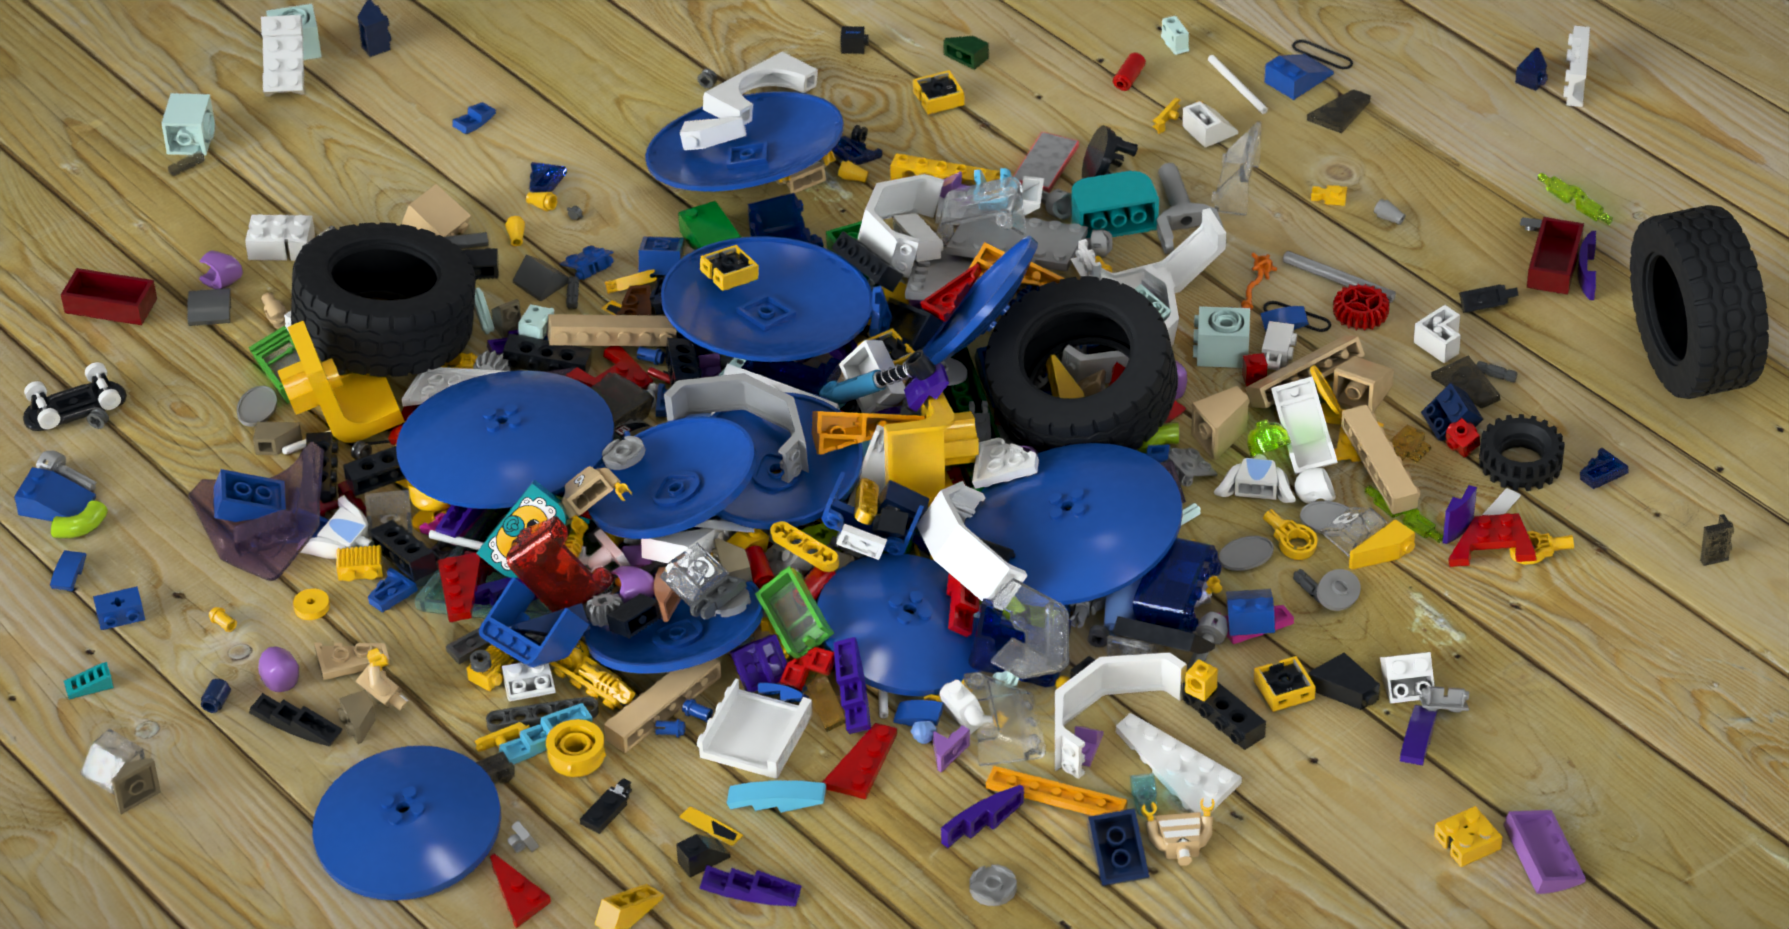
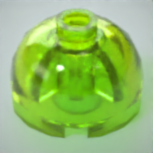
[1247,419,1291,457]

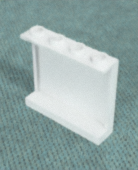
[697,678,813,779]

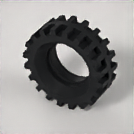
[1479,414,1565,491]

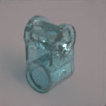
[1130,773,1157,817]

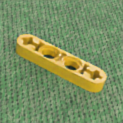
[854,478,879,525]
[770,521,839,572]

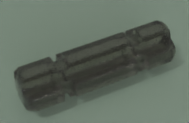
[168,151,205,176]

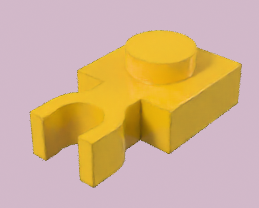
[1311,185,1347,206]

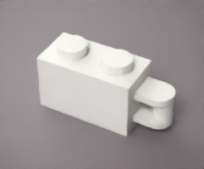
[1262,321,1297,371]

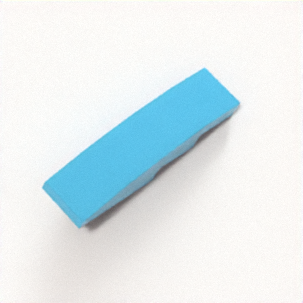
[499,703,593,766]
[727,780,826,812]

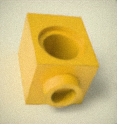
[1185,659,1218,702]

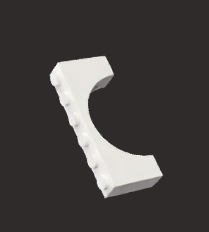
[703,52,818,125]
[641,515,738,568]

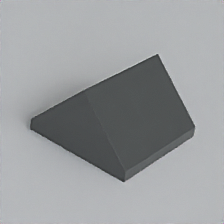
[513,254,569,301]

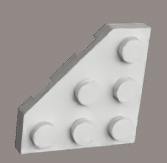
[972,437,1039,489]

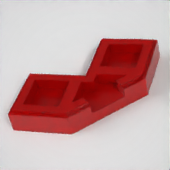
[779,647,835,691]

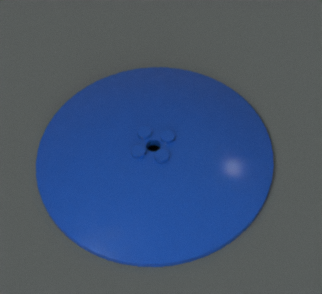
[645,91,844,191]
[661,236,872,362]
[396,371,614,509]
[964,443,1183,606]

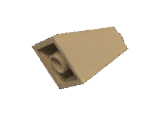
[401,184,471,237]
[1333,356,1394,412]
[1191,386,1250,460]

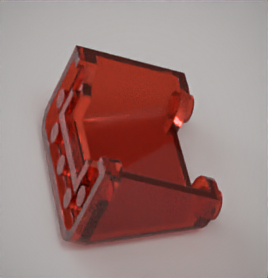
[506,516,615,612]

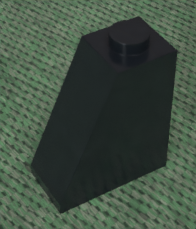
[1309,652,1380,710]

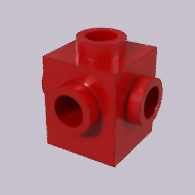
[1446,418,1480,458]

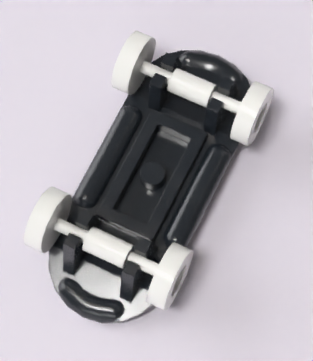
[23,362,127,431]

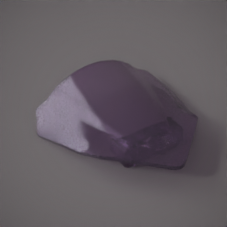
[188,442,324,581]

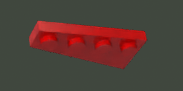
[438,552,483,622]
[821,723,897,800]

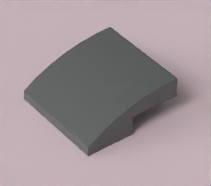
[187,288,231,326]

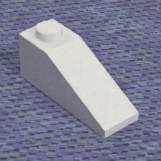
[680,116,746,150]

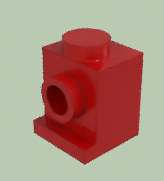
[1242,353,1268,387]

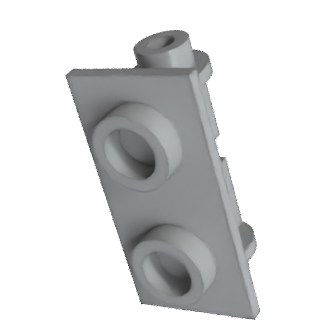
[1420,686,1469,713]

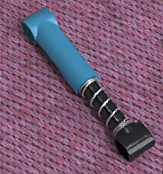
[819,350,936,408]

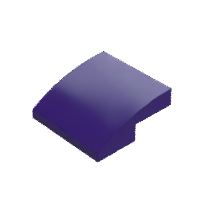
[904,363,949,412]
[1443,485,1477,544]
[730,634,787,693]

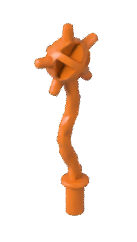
[1241,253,1277,310]

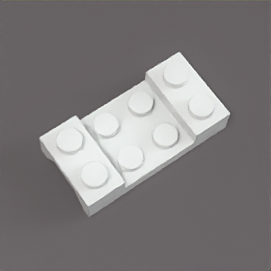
[261,15,305,96]
[1563,26,1590,107]

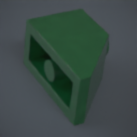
[944,36,989,70]

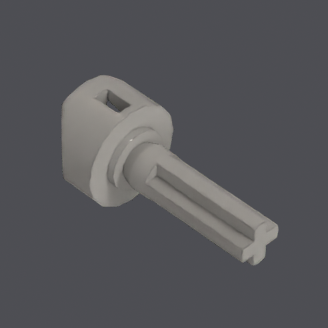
[1041,189,1072,219]
[1085,230,1113,257]
[36,451,97,492]
[1187,612,1228,669]

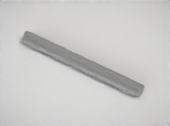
[1283,251,1396,303]

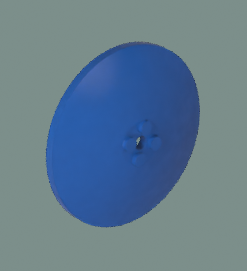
[922,236,1038,365]
[710,392,863,530]
[588,416,757,539]
[817,554,996,696]
[585,575,764,674]
[313,746,501,900]

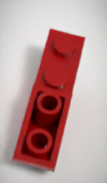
[947,573,980,637]

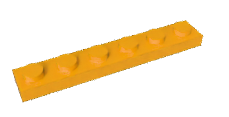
[986,766,1128,816]

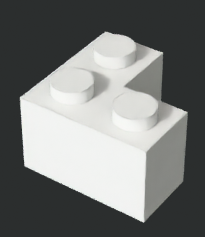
[1414,305,1461,363]

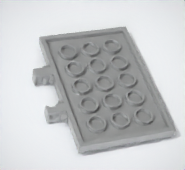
[946,209,1088,271]
[905,248,980,300]

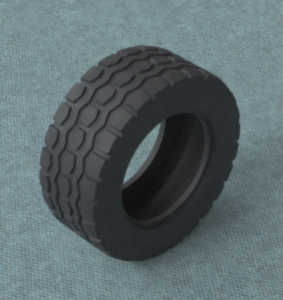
[1630,205,1769,399]
[291,222,476,377]
[984,276,1178,453]

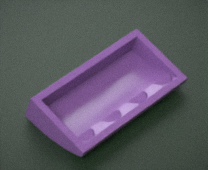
[1503,810,1586,894]

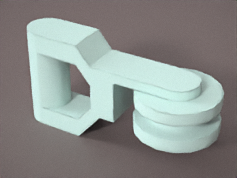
[992,666,1020,688]

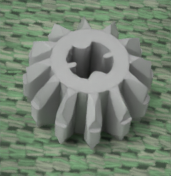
[473,350,510,371]
[586,592,624,627]

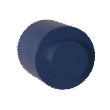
[201,679,231,713]

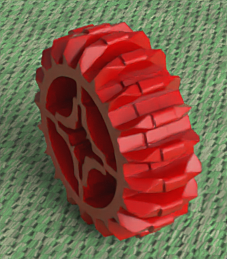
[1333,283,1390,331]

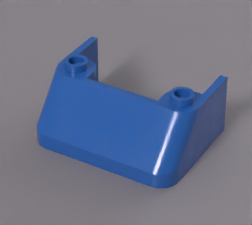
[822,471,924,555]
[479,577,589,668]

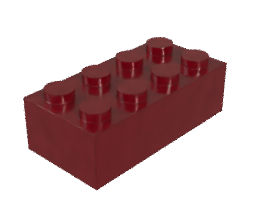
[1526,217,1584,295]
[61,268,157,326]

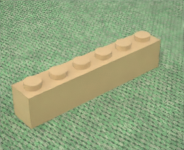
[547,314,677,346]
[1246,336,1365,408]
[1341,405,1420,514]
[604,659,721,753]

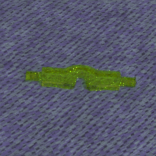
[1537,173,1613,225]
[1365,485,1443,543]

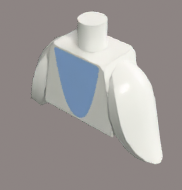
[1214,454,1296,503]
[297,495,374,559]

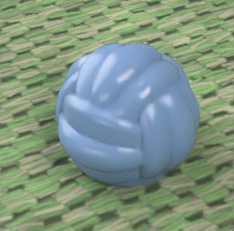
[911,721,937,744]

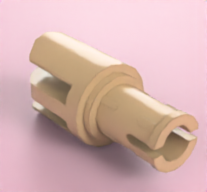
[261,292,288,329]

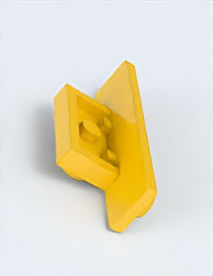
[549,656,624,711]

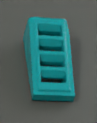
[64,662,114,699]

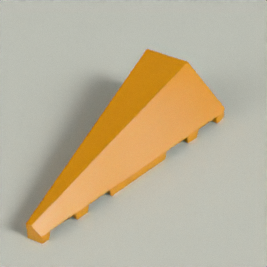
[969,242,1064,287]
[812,411,925,455]

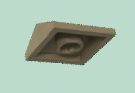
[111,758,161,814]

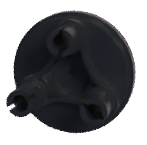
[1082,125,1138,179]

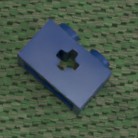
[93,586,145,630]

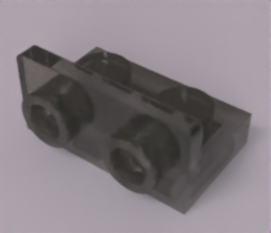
[1700,514,1734,566]
[476,752,515,785]

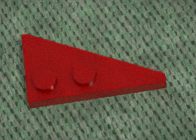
[920,263,982,322]
[490,853,551,928]

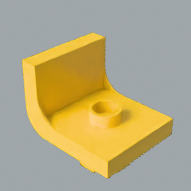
[277,321,405,443]
[884,392,979,508]

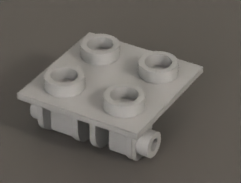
[1163,448,1218,487]

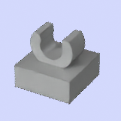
[507,820,539,853]

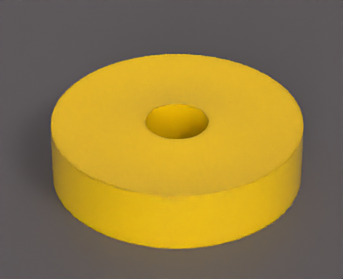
[293,588,330,620]

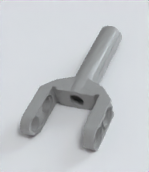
[1157,163,1224,255]

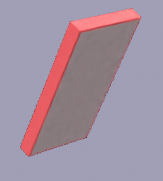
[1013,132,1079,193]

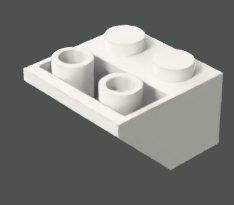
[1182,101,1238,148]
[1380,652,1435,703]
[502,662,556,701]

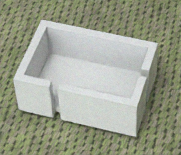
[245,214,315,260]
[839,340,906,413]

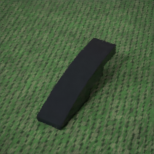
[249,693,343,747]

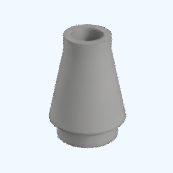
[1374,199,1406,225]

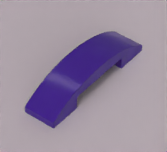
[1577,231,1596,301]

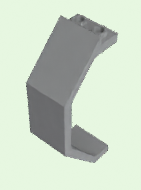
[664,373,809,483]

